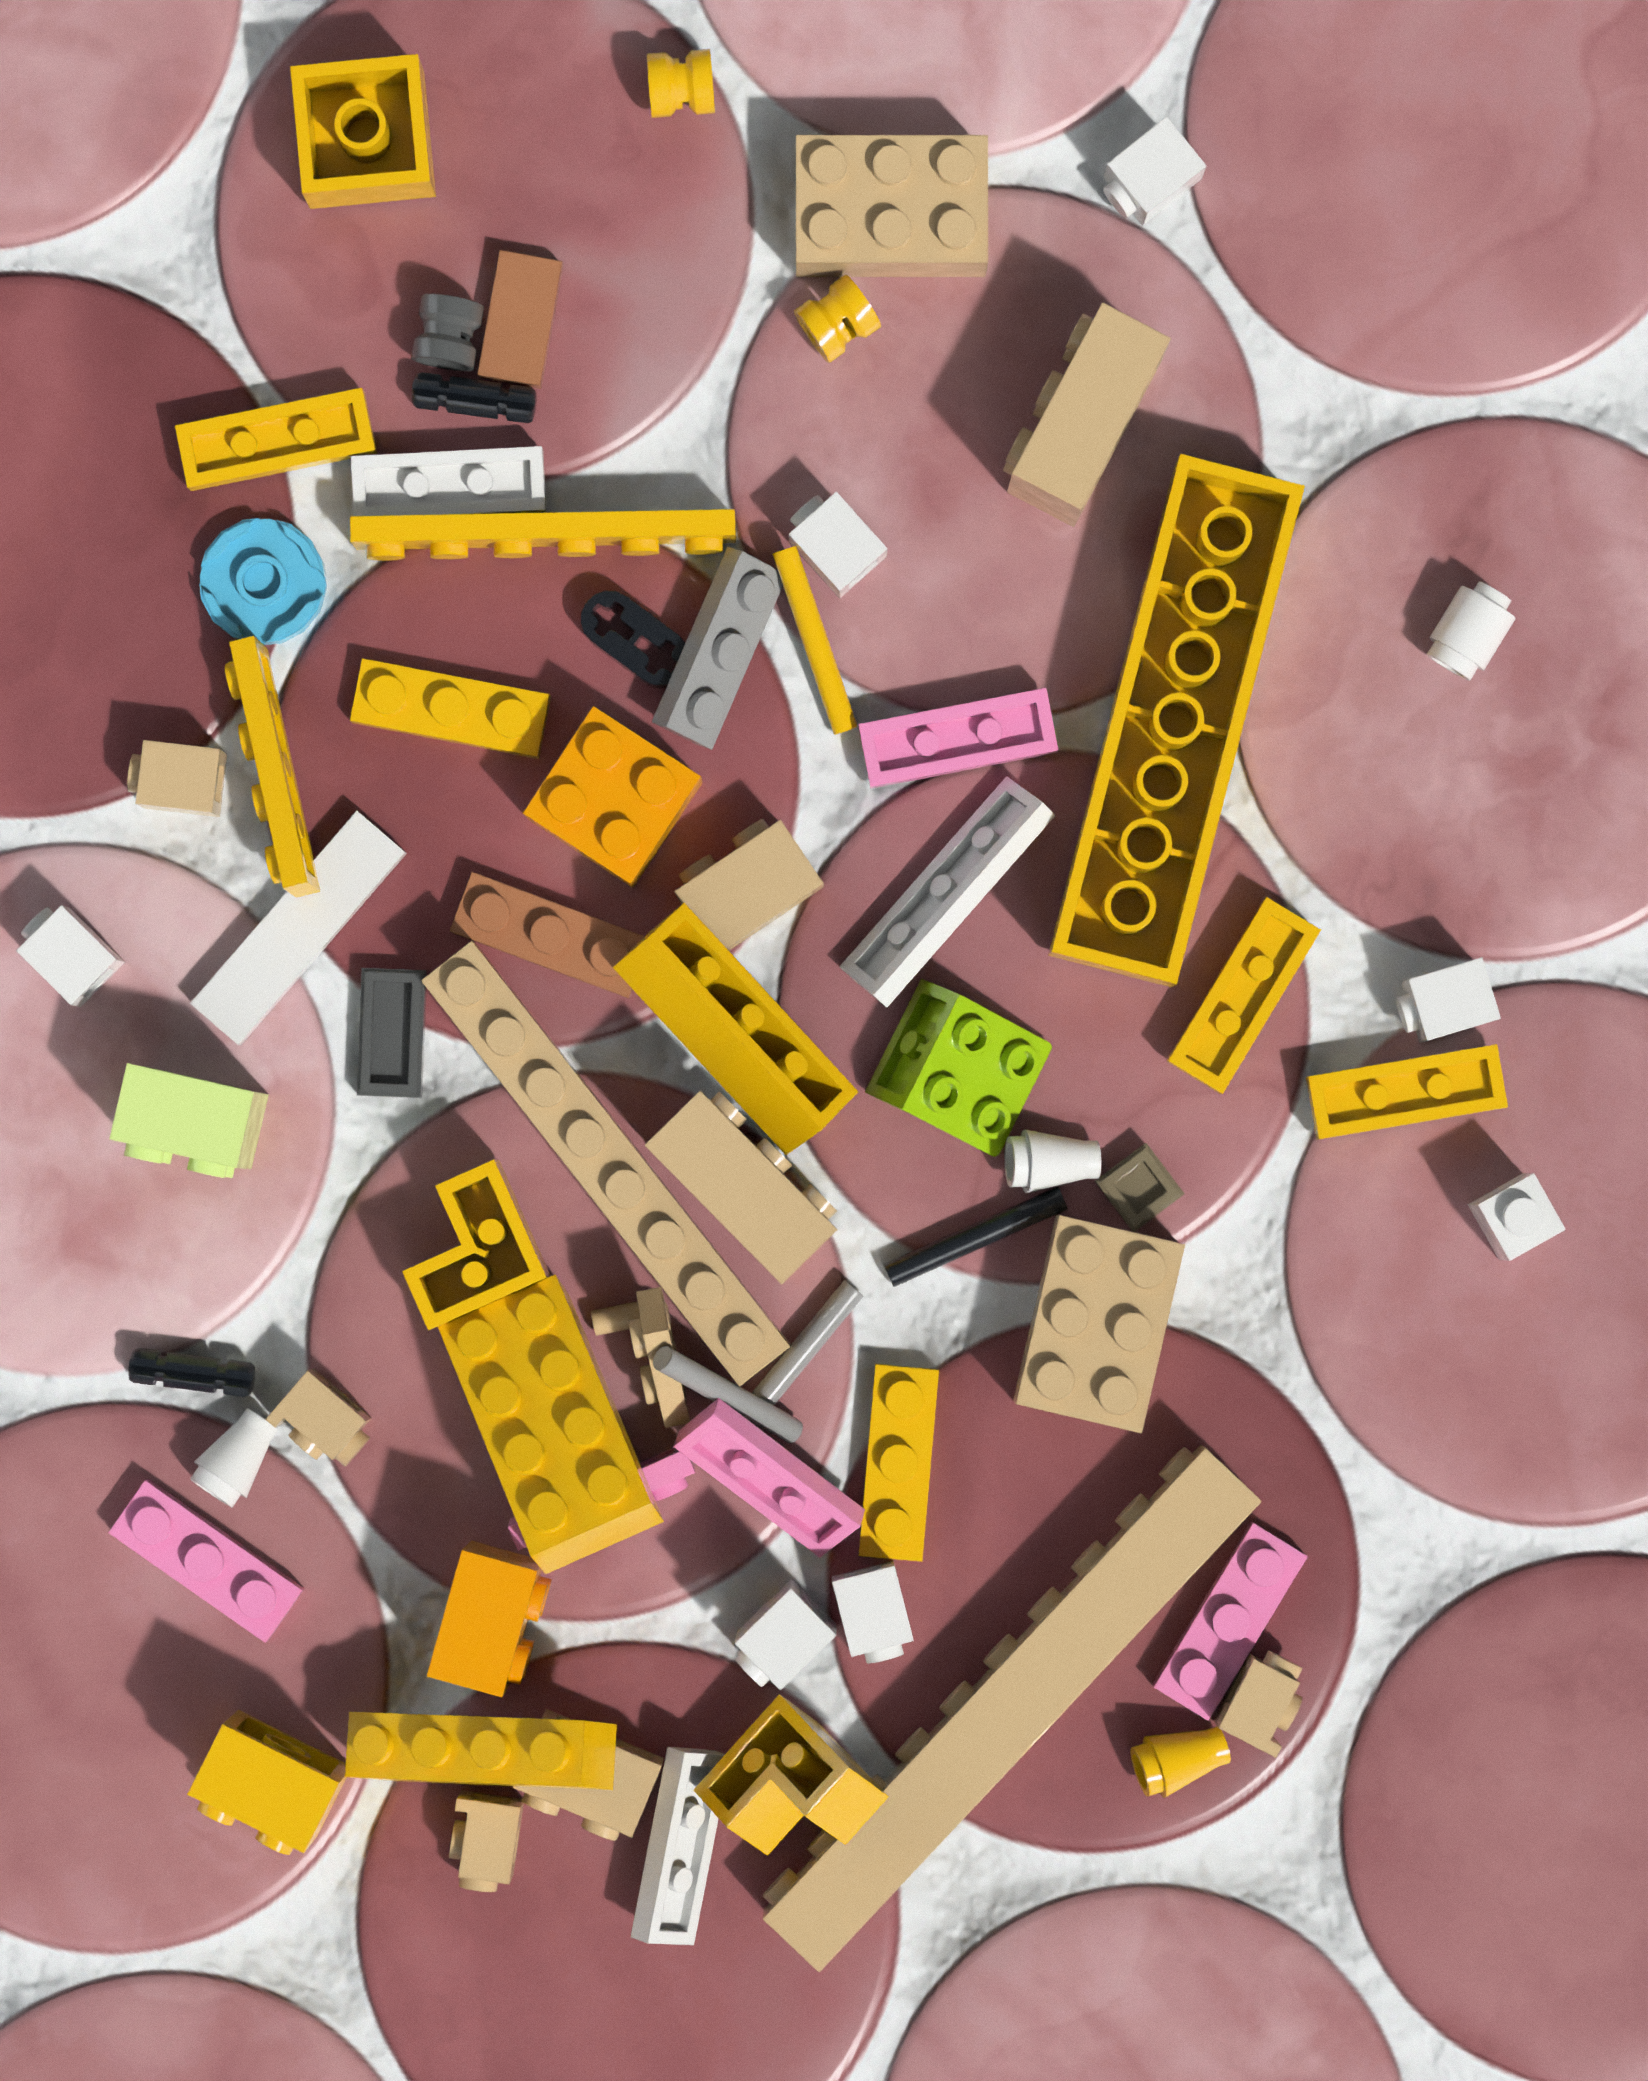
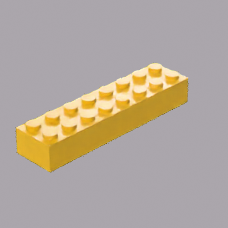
[1048,454,1305,987]

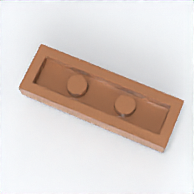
[450,872,645,999]

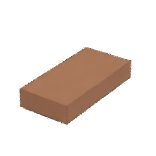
[477,250,563,389]

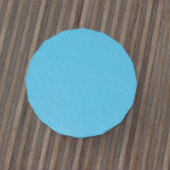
[199,518,327,645]

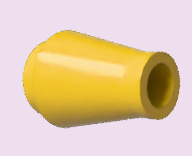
[1130,1726,1231,1798]

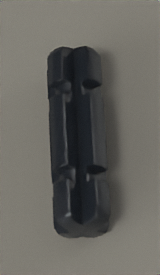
[411,372,537,423]
[128,1348,255,1397]

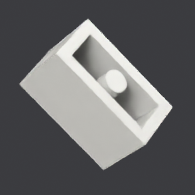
[735,1578,837,1690]

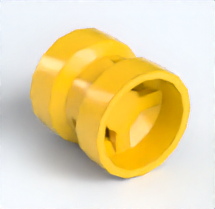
[647,49,715,118]
[793,274,881,363]

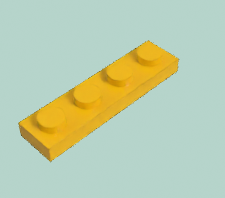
[225,636,321,898]

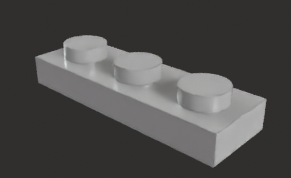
[652,547,783,750]

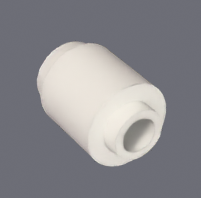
[1426,581,1516,681]

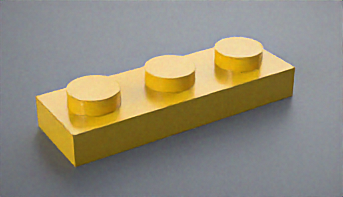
[175,388,377,491]
[350,658,551,759]
[1166,897,1321,1094]
[1306,1044,1508,1140]
[858,1363,939,1562]

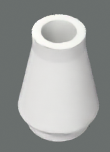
[1004,1129,1101,1193]
[190,1408,278,1508]

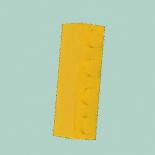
[612,903,858,1155]
[345,1712,617,1790]

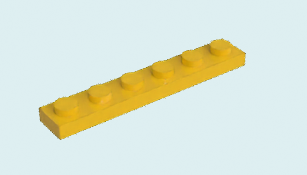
[350,509,736,561]

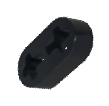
[581,591,685,688]

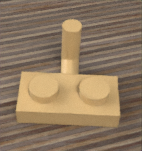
[591,1287,690,1428]

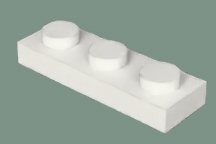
[351,446,546,516]
[631,1747,725,1945]

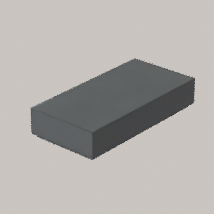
[357,968,427,1098]

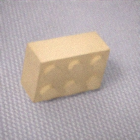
[796,135,988,277]
[1003,302,1171,527]
[645,1091,837,1285]
[1013,1215,1185,1433]

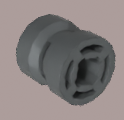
[411,294,484,371]

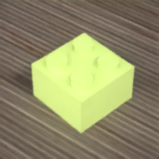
[109,1063,269,1178]

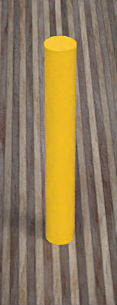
[772,546,858,735]

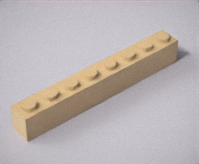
[421,941,791,1387]

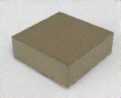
[1094,1143,1185,1232]

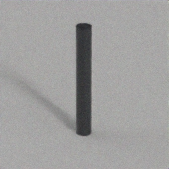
[883,1186,1068,1287]

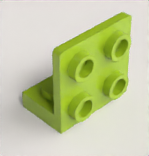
[865,979,1052,1157]

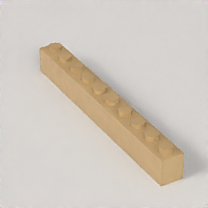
[763,1445,1262,1972]

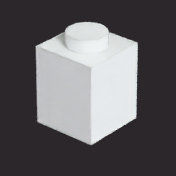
[1103,116,1207,226]
[789,491,888,599]
[16,905,125,1007]
[1396,957,1501,1043]
[1468,1173,1566,1261]
[832,1561,914,1664]

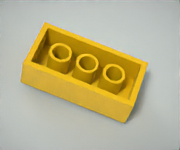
[438,1274,664,1574]

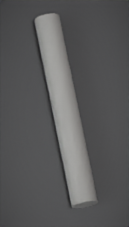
[752,1280,864,1427]
[653,1346,803,1443]

